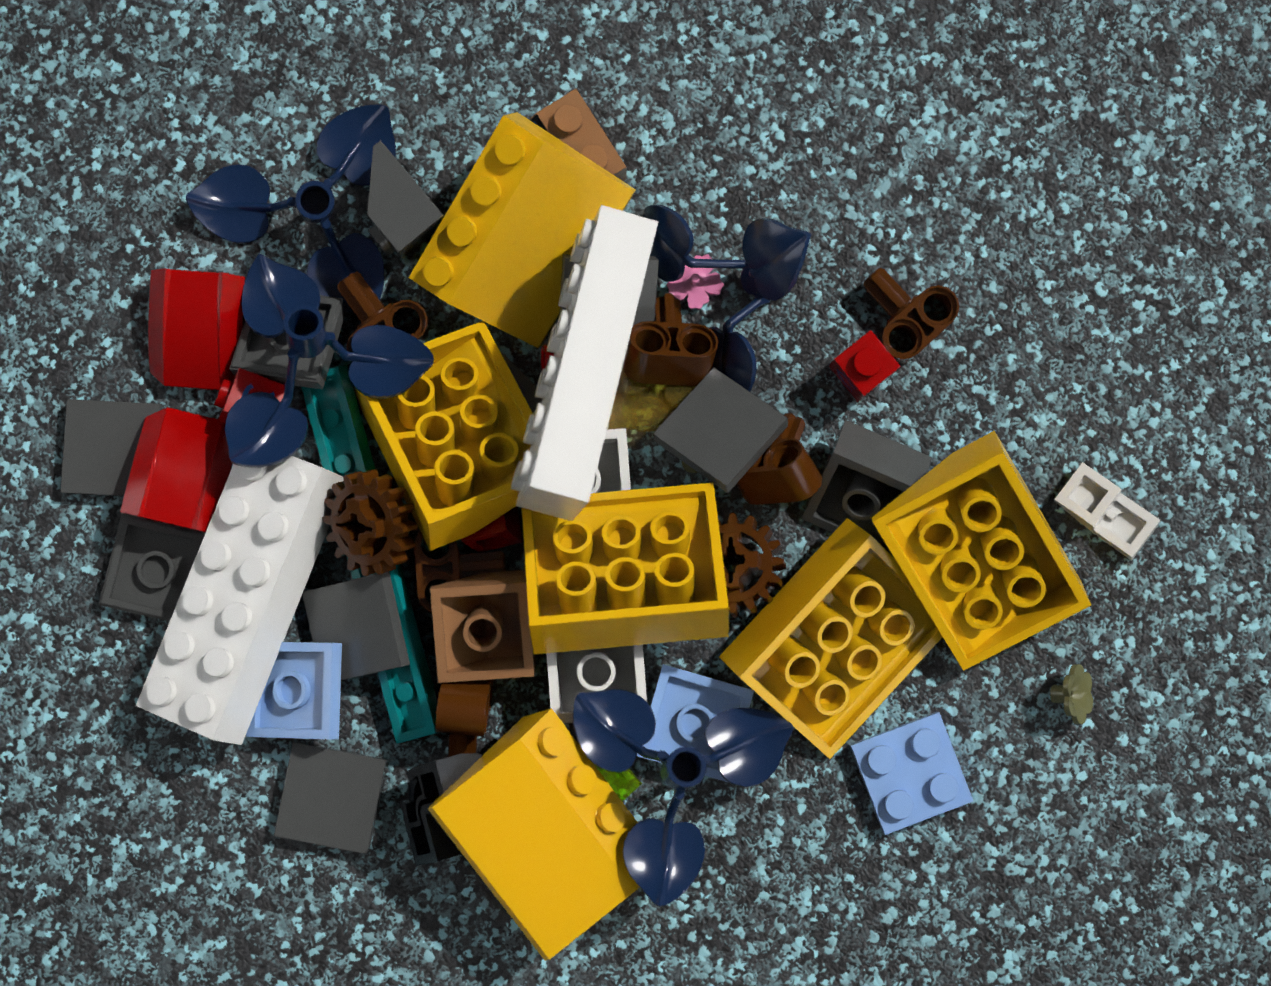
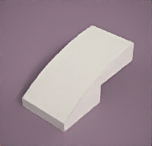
[1054,462,1160,561]

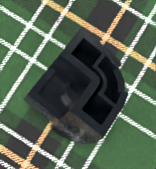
[401,753,482,866]

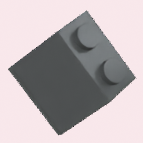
[367,140,443,260]
[801,420,932,552]

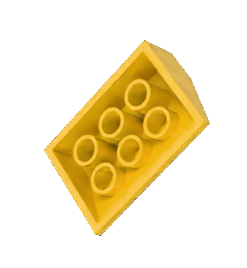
[408,112,636,348]
[354,321,534,551]
[872,430,1091,671]
[522,482,729,654]
[719,518,942,759]
[427,708,639,960]

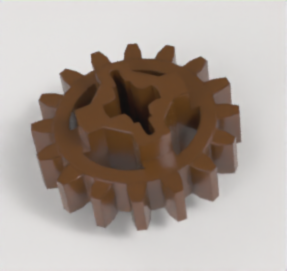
[323,469,418,576]
[718,513,786,618]

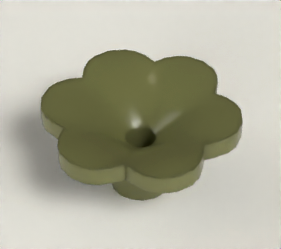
[1050,664,1093,725]

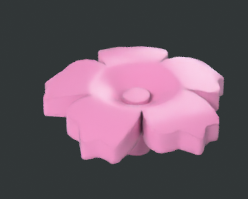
[666,254,724,310]

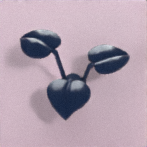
[186,104,396,314]
[643,204,811,392]
[225,254,434,468]
[573,689,793,906]

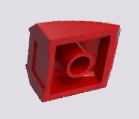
[148,268,246,390]
[120,407,233,533]

